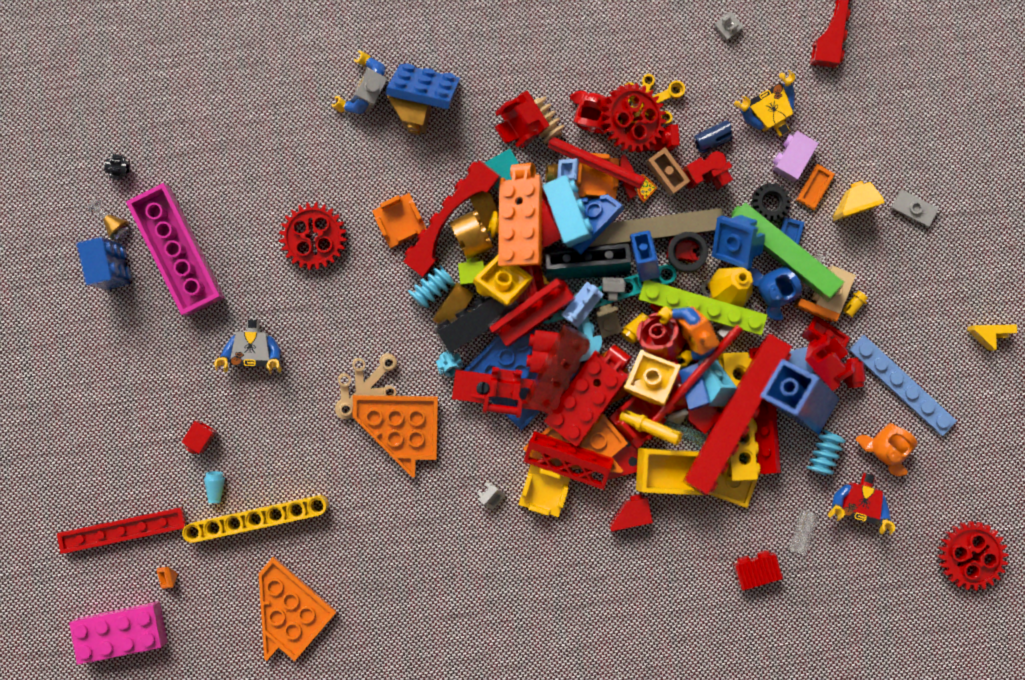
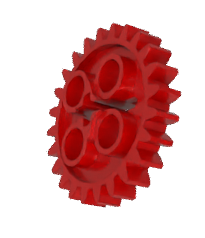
[600,83,666,153]
[279,202,348,271]
[937,521,1009,591]

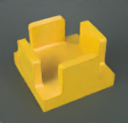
[518,464,570,517]

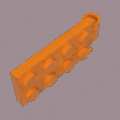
[498,163,542,267]

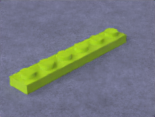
[638,280,767,335]

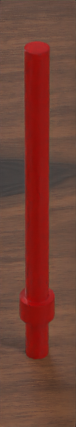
[651,324,743,423]

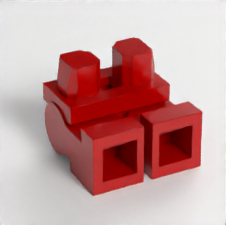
[682,151,733,191]

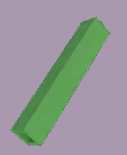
[731,202,844,302]

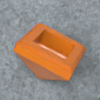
[157,567,178,589]

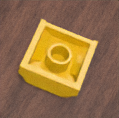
[473,254,533,306]
[624,350,681,406]

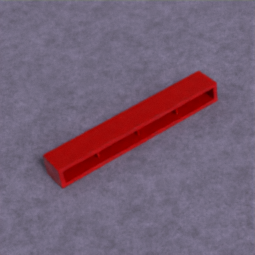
[682,334,792,495]

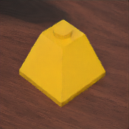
[832,181,885,221]

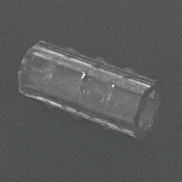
[789,509,819,555]

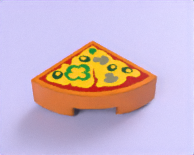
[637,174,658,203]

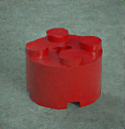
[637,312,684,361]

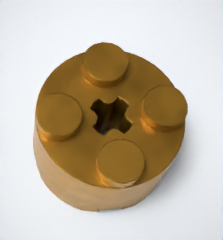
[449,210,493,260]

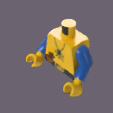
[734,70,795,137]

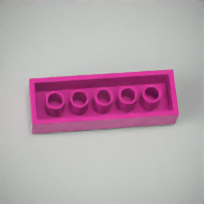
[126,183,225,316]

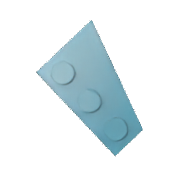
[543,175,593,247]

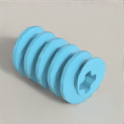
[408,264,455,308]
[806,429,846,476]

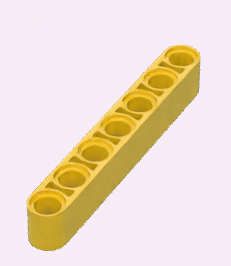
[182,495,329,543]

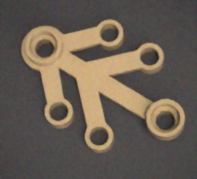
[335,353,397,419]

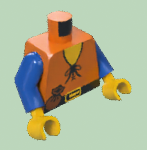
[657,306,719,367]

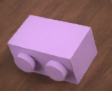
[772,131,819,183]

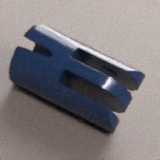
[693,120,733,154]

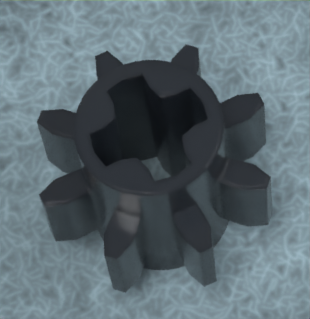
[104,154,130,181]

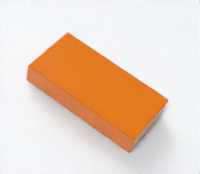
[795,164,835,211]
[794,298,840,322]

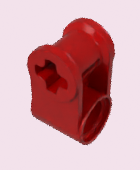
[666,237,699,263]

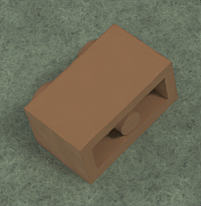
[646,148,690,197]

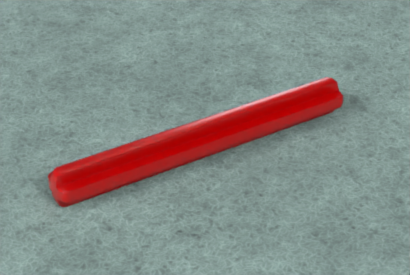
[548,137,645,189]

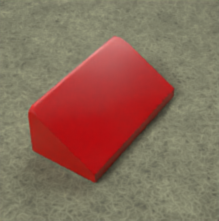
[802,316,850,348]

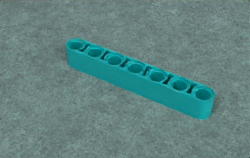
[542,265,677,325]

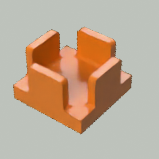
[575,153,619,200]
[372,193,427,249]

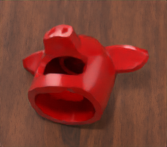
[570,91,630,134]

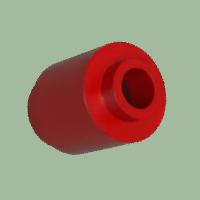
[843,358,866,388]

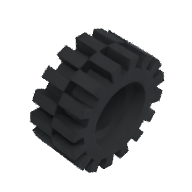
[751,183,791,222]

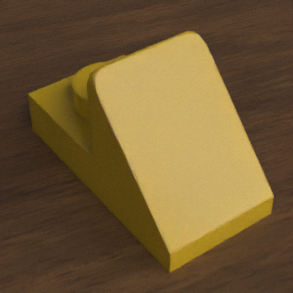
[967,325,1017,351]

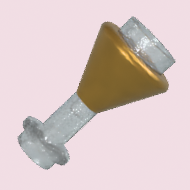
[87,198,130,241]

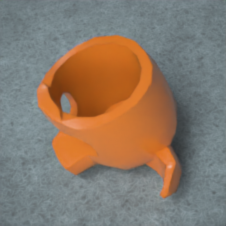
[856,423,918,476]

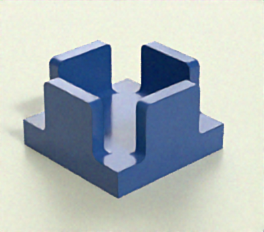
[711,215,765,269]

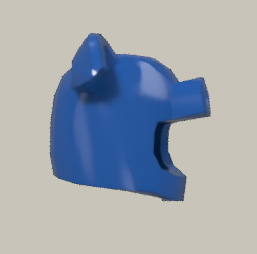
[747,266,802,320]

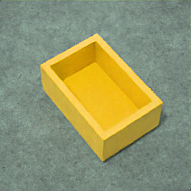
[636,448,703,495]

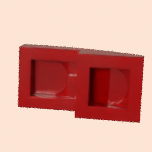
[619,154,638,202]

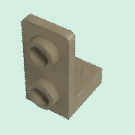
[594,304,622,339]

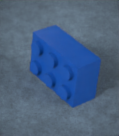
[77,237,132,290]

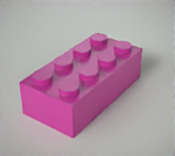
[69,601,168,665]

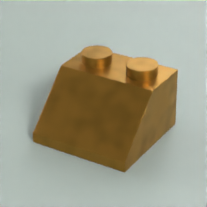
[387,95,431,135]

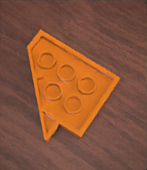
[353,395,438,477]
[523,414,628,473]
[258,556,337,661]

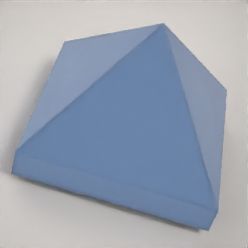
[557,159,579,180]

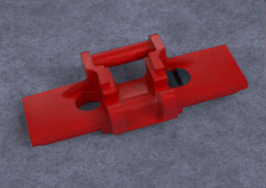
[452,367,556,418]

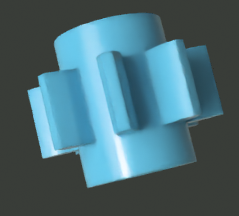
[436,352,463,377]

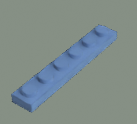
[848,335,957,436]

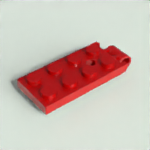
[544,345,632,447]

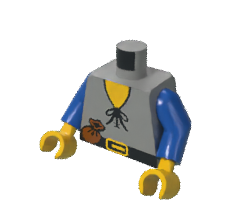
[331,50,387,114]
[215,320,282,374]

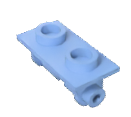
[561,282,604,328]

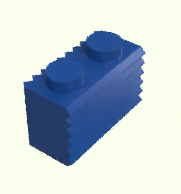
[630,230,661,281]

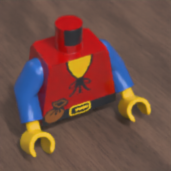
[828,472,895,535]

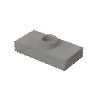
[890,189,939,228]

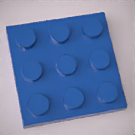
[386,63,460,109]

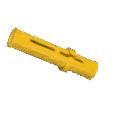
[620,409,683,446]

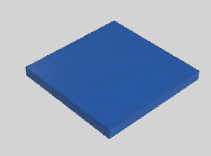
[463,328,580,431]

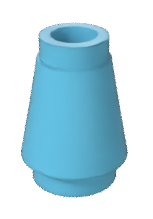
[204,471,225,503]

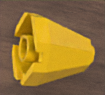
[707,266,753,307]

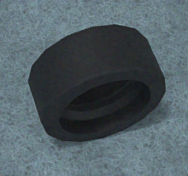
[668,232,708,273]

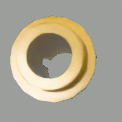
[842,291,868,318]

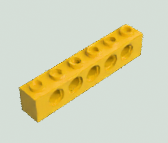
[719,352,760,481]

